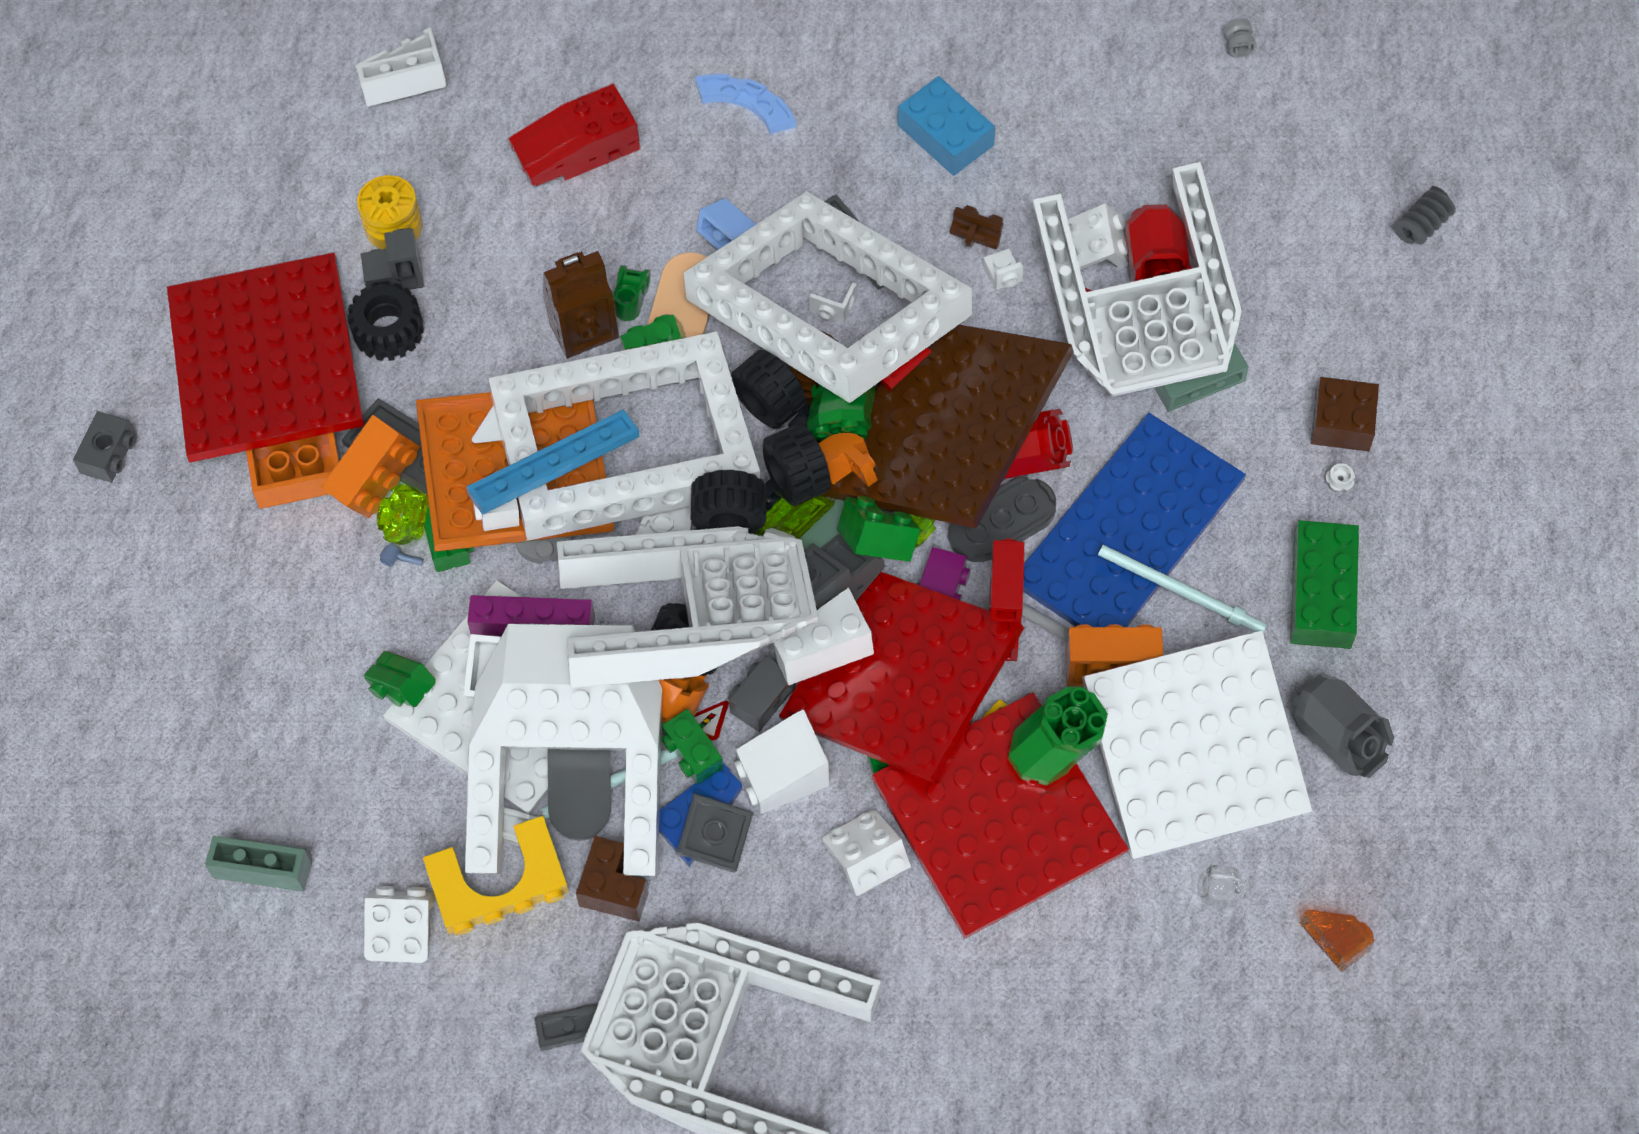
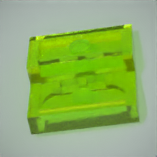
[754,495,834,539]

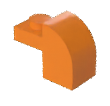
[818,433,877,487]

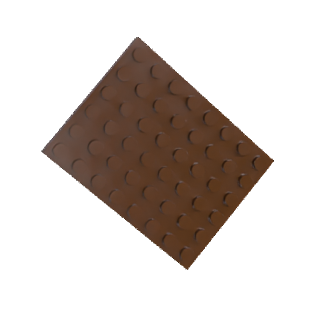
[820,324,1074,529]

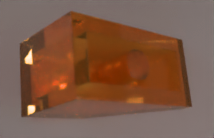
[1300,910,1375,973]

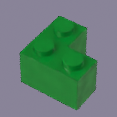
[836,496,920,562]

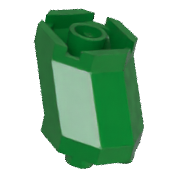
[807,384,875,441]
[1008,686,1108,785]

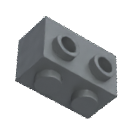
[728,655,796,732]

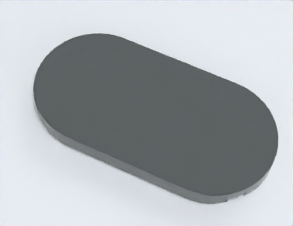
[948,477,1056,562]
[548,749,611,841]

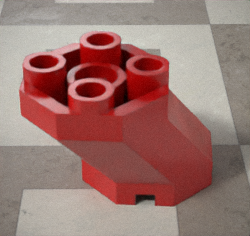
[1125,204,1192,282]
[1004,409,1073,479]

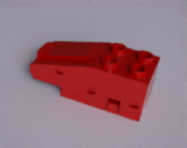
[508,83,640,186]

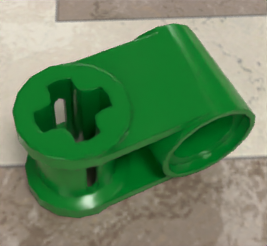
[613,265,651,321]

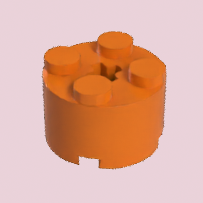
[658,675,709,723]

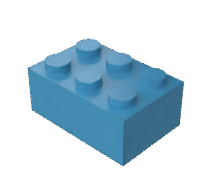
[898,76,995,176]

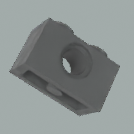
[73,411,136,483]

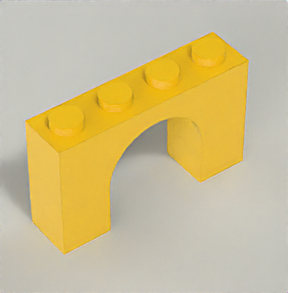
[422,816,569,936]

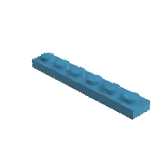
[467,409,639,515]

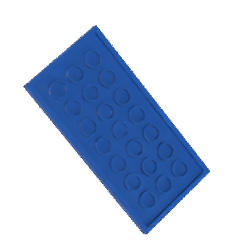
[1023,413,1246,627]

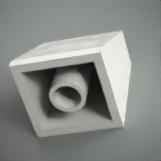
[733,710,829,814]

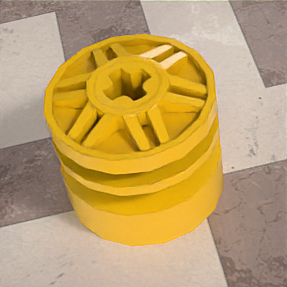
[357,175,423,250]

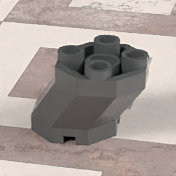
[1292,674,1394,778]

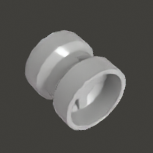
[1224,19,1256,57]

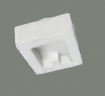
[983,249,1023,290]

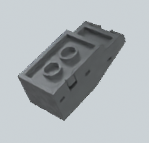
[804,534,885,610]

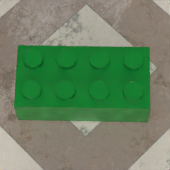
[1290,520,1359,649]

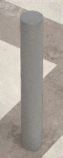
[1022,603,1069,641]

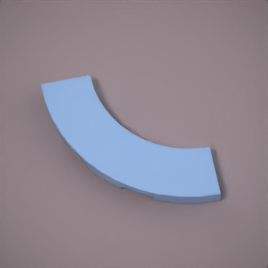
[695,74,796,134]

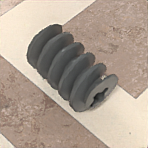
[1394,186,1456,244]

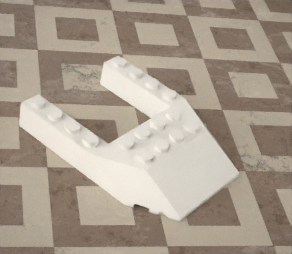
[1033,162,1242,397]
[556,526,818,688]
[465,624,662,876]
[580,922,881,1134]

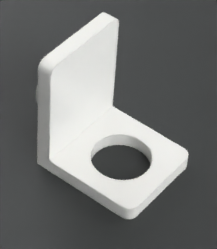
[809,283,857,324]

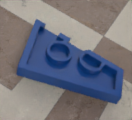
[659,763,743,867]

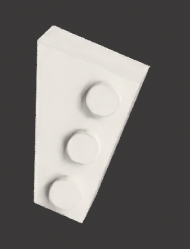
[774,587,874,686]

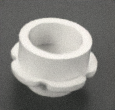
[1326,463,1355,492]

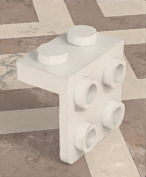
[1067,203,1129,270]
[822,810,911,897]
[364,886,435,963]

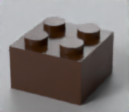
[1311,377,1379,452]

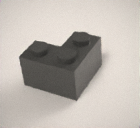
[360,228,425,290]

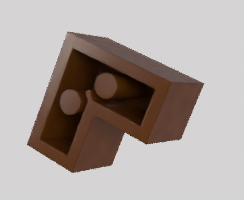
[576,836,649,922]

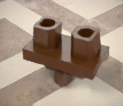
[950,205,1004,250]

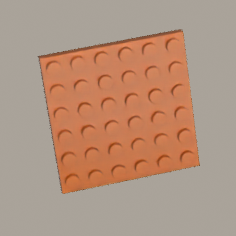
[416,392,614,551]

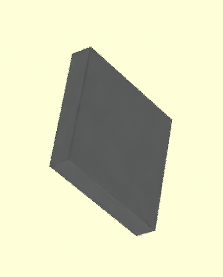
[675,793,753,873]

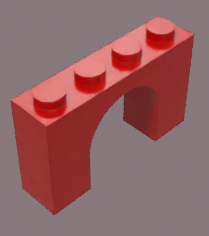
[988,538,1025,662]

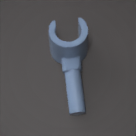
[380,544,424,567]

